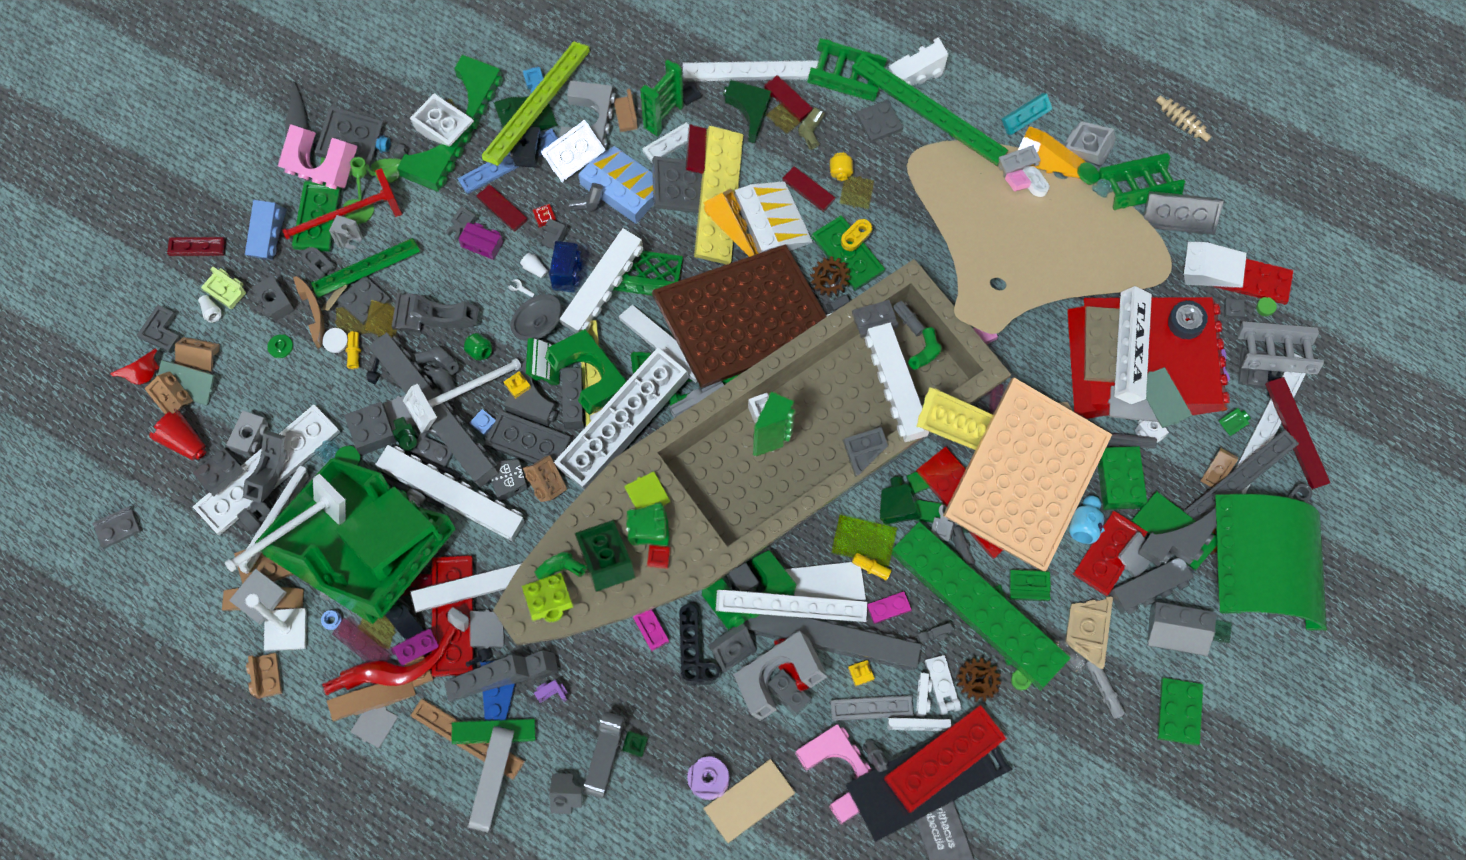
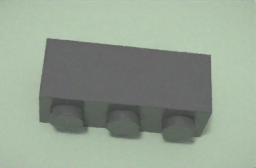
[562,368,584,430]

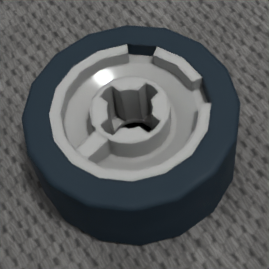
[1168,300,1208,339]

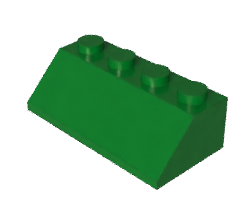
[753,392,796,456]

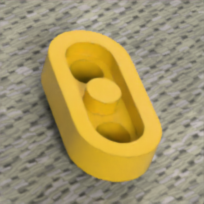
[841,219,872,251]

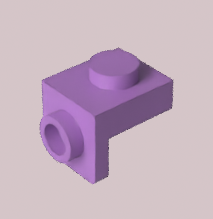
[534,680,567,703]

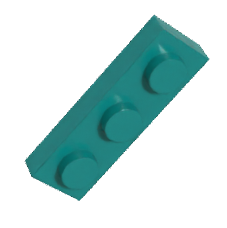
[1001,93,1052,135]

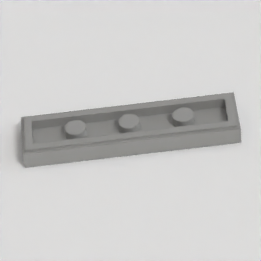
[830,696,913,721]

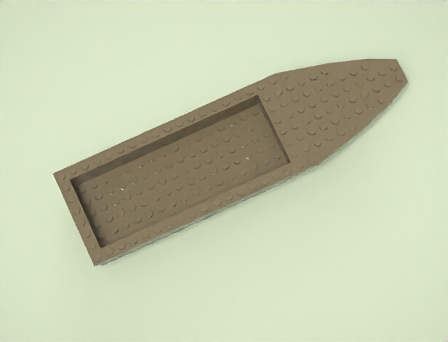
[493,259,1011,645]

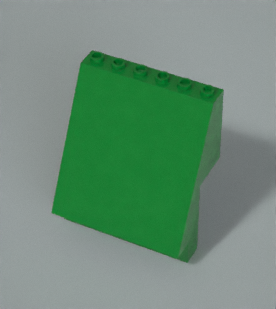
[254,458,455,625]

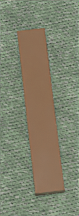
[410,699,525,780]

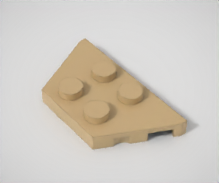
[1065,597,1113,669]

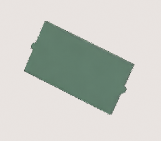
[156,360,215,405]
[1146,367,1192,428]

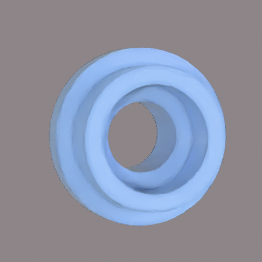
[321,610,342,630]

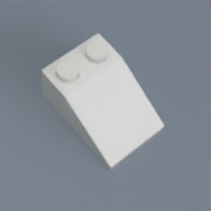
[410,94,474,147]
[1184,242,1247,287]

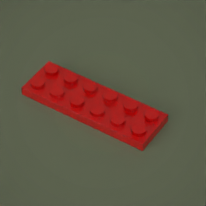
[916,446,1004,559]
[432,556,474,677]
[884,705,1007,813]

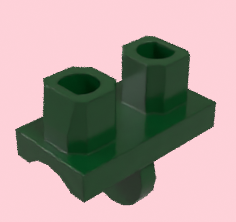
[392,417,418,451]

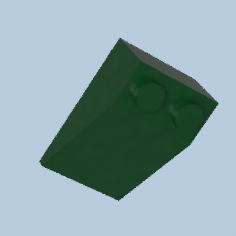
[493,96,558,132]
[575,520,635,592]

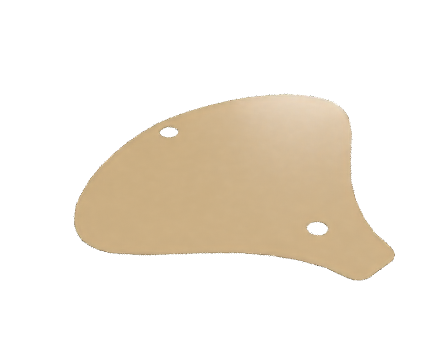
[907,141,1172,334]

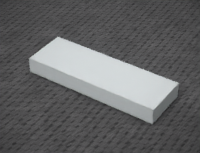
[642,122,689,163]
[887,718,951,731]

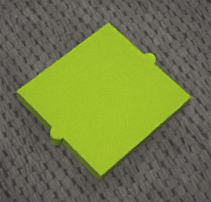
[624,471,670,509]

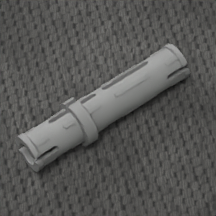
[1086,661,1126,719]

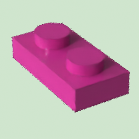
[867,592,911,624]
[633,609,669,652]

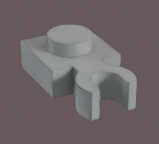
[931,505,955,541]

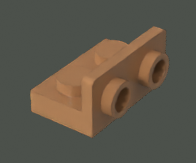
[145,372,193,414]
[523,455,567,502]
[246,653,282,699]

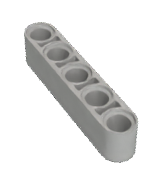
[468,726,514,832]

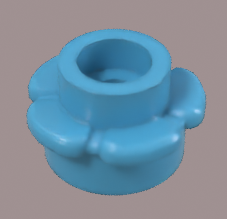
[376,135,391,153]

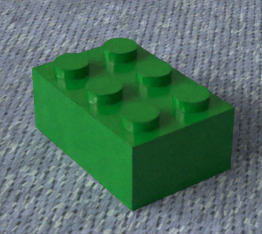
[1097,446,1147,510]

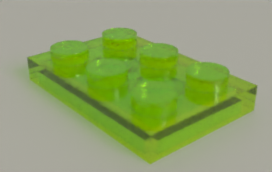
[831,515,897,566]

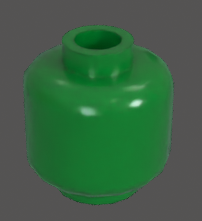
[464,333,492,361]

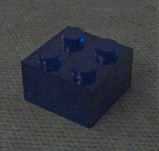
[549,241,583,293]

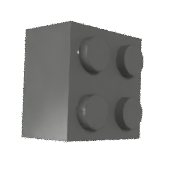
[344,402,397,456]

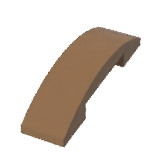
[293,276,325,348]
[222,587,304,611]

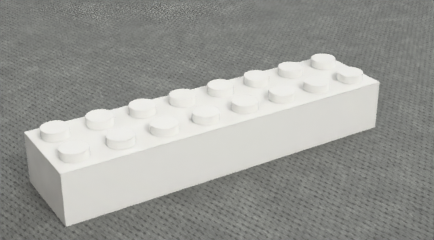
[554,348,689,490]

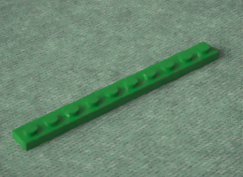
[852,53,1008,166]

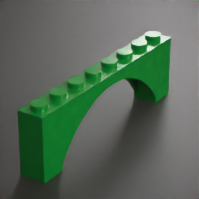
[397,55,503,192]

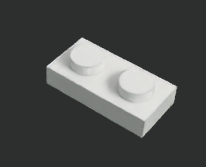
[916,673,932,718]

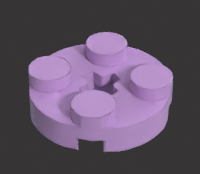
[687,757,730,800]

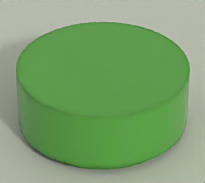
[1256,297,1277,317]
[1011,670,1031,690]

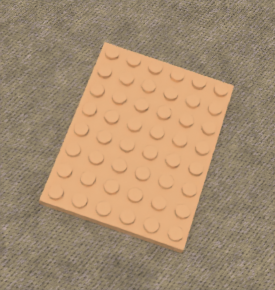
[943,378,1112,571]

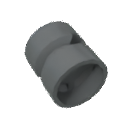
[236,501,271,534]

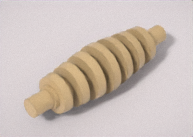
[1156,95,1212,142]

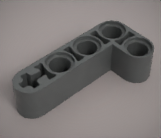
[583,711,626,799]

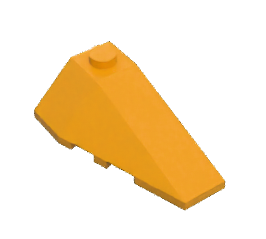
[1018,126,1086,178]
[703,189,759,257]

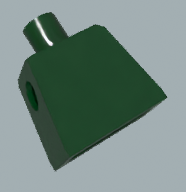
[880,477,921,525]

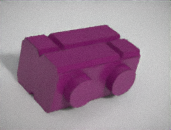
[459,222,503,260]

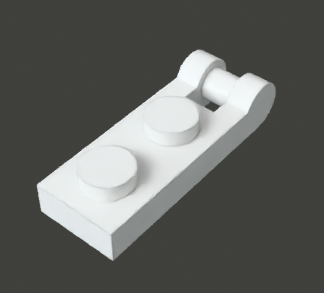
[925,655,961,715]

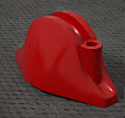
[110,348,160,385]

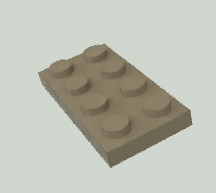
[1084,307,1120,382]

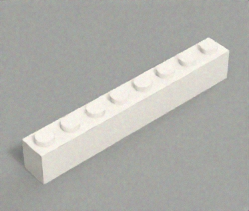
[375,445,525,542]

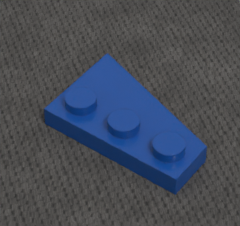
[480,661,516,721]

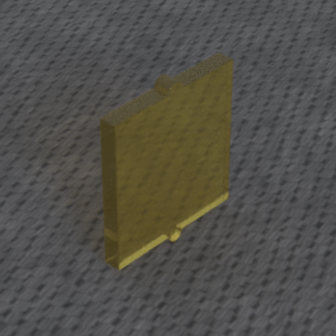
[767,104,804,134]
[839,176,874,209]
[364,300,397,338]
[335,307,371,336]
[355,615,396,649]

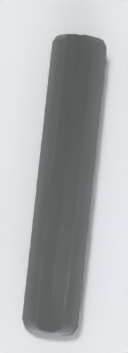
[1108,433,1157,449]

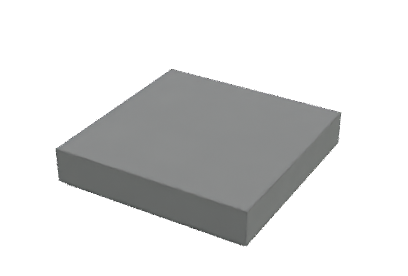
[229,569,287,625]

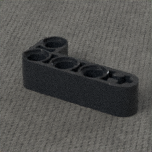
[679,604,720,685]

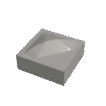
[448,607,469,632]

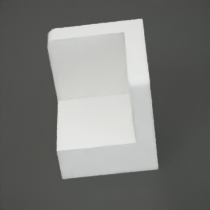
[748,393,769,424]

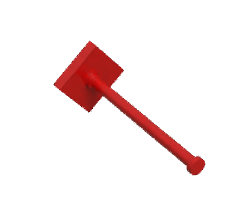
[282,168,402,239]

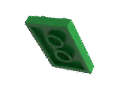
[1157,678,1203,746]

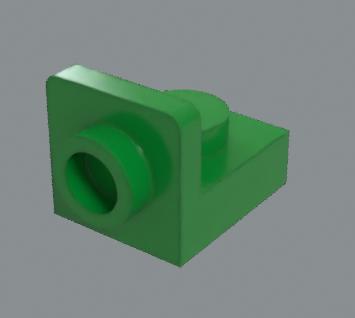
[1219,408,1251,437]

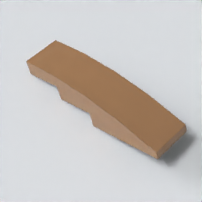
[327,682,416,721]

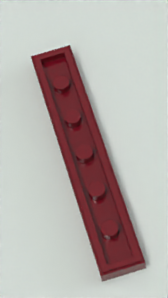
[1265,377,1331,490]

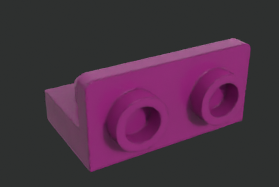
[390,629,438,665]

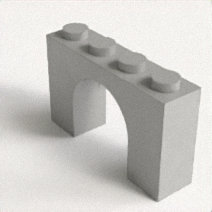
[559,81,616,149]
[733,631,828,720]

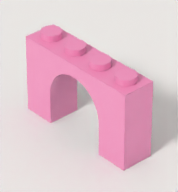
[278,124,357,189]
[795,724,872,824]

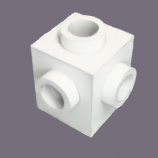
[1135,420,1169,443]

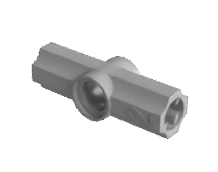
[669,381,724,418]

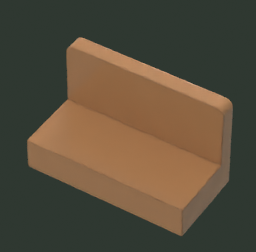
[614,89,637,132]
[175,337,220,371]

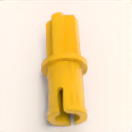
[345,331,361,369]
[852,553,891,581]

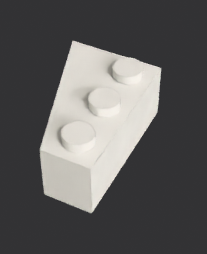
[888,37,948,86]

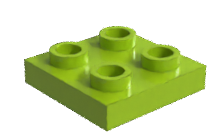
[522,573,573,622]

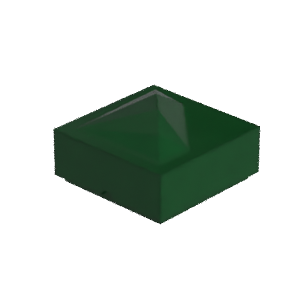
[622,731,648,757]

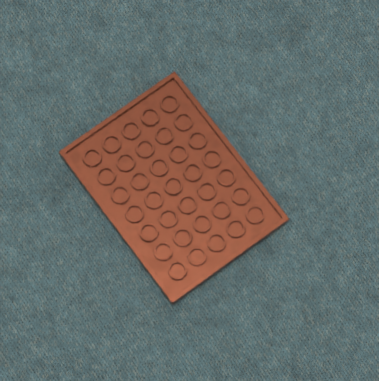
[652,244,826,388]

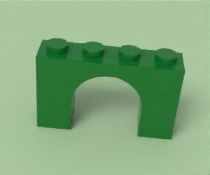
[545,329,627,415]
[702,551,796,630]

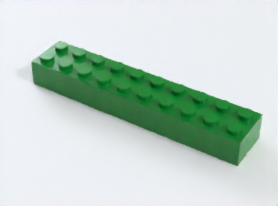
[892,522,1070,691]

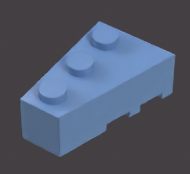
[245,200,287,260]

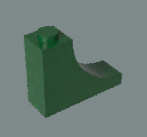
[723,80,771,144]

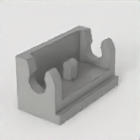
[998,145,1040,178]
[329,215,363,250]

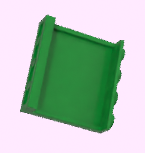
[335,487,440,582]

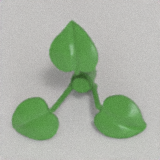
[321,157,401,224]

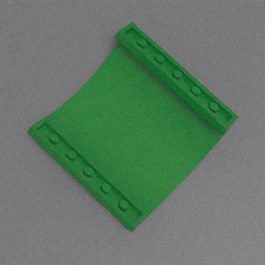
[1216,494,1327,631]

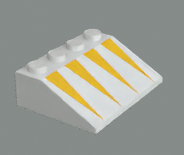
[735,182,812,253]

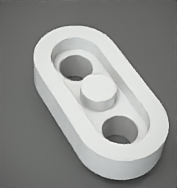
[1023,166,1049,197]

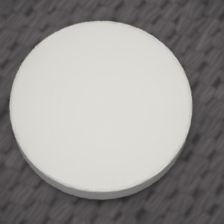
[322,328,348,353]

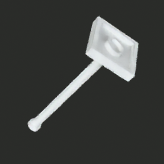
[403,359,521,433]
[225,474,345,572]
[246,594,307,652]

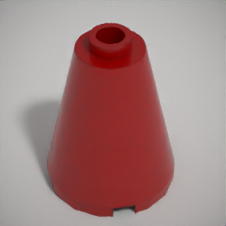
[149,409,206,460]

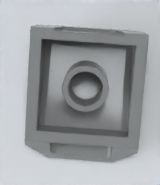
[1063,121,1116,165]

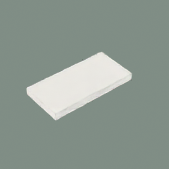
[785,562,866,601]

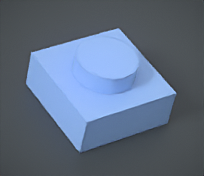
[469,409,495,436]

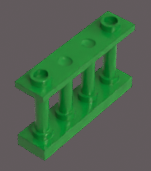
[807,38,887,102]
[640,59,683,137]
[1098,153,1185,210]

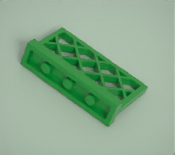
[613,251,683,296]

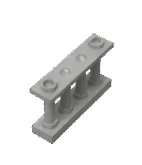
[1237,321,1324,375]

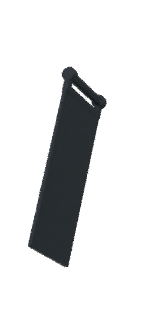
[846,737,1013,842]

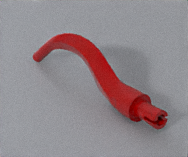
[322,625,457,696]

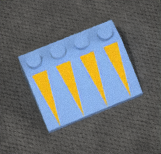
[579,146,654,224]

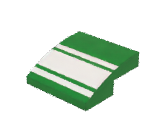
[526,338,560,385]

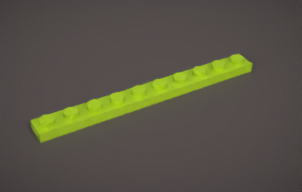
[482,41,589,166]

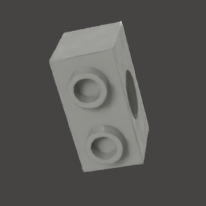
[226,410,269,457]

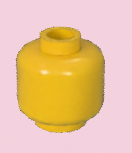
[829,152,853,181]

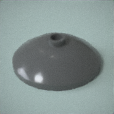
[510,294,562,341]

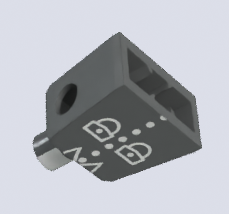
[492,459,528,502]

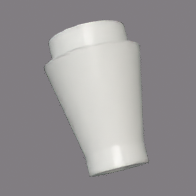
[520,252,548,279]
[198,295,221,323]

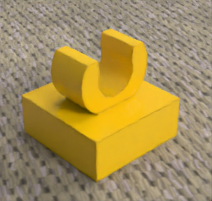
[504,371,531,399]
[848,660,875,687]

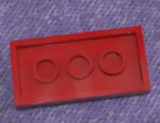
[1213,259,1294,305]
[1073,511,1147,597]

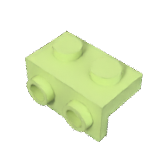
[201,267,246,310]

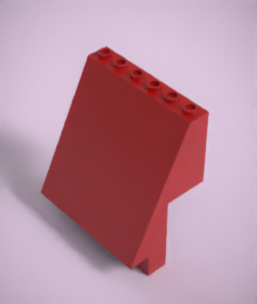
[1067,297,1230,419]

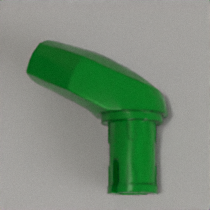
[908,327,942,370]
[534,552,587,580]

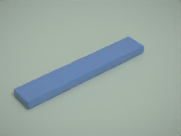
[458,128,558,194]

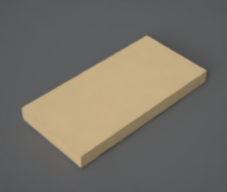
[703,759,795,844]

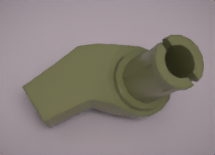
[798,107,825,150]

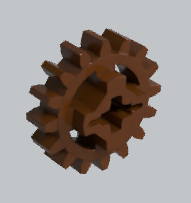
[810,256,851,298]
[956,658,1001,703]

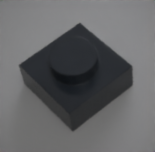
[683,81,701,106]

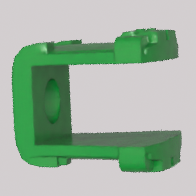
[626,502,670,546]

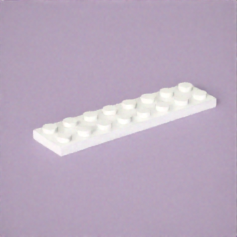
[193,405,340,536]

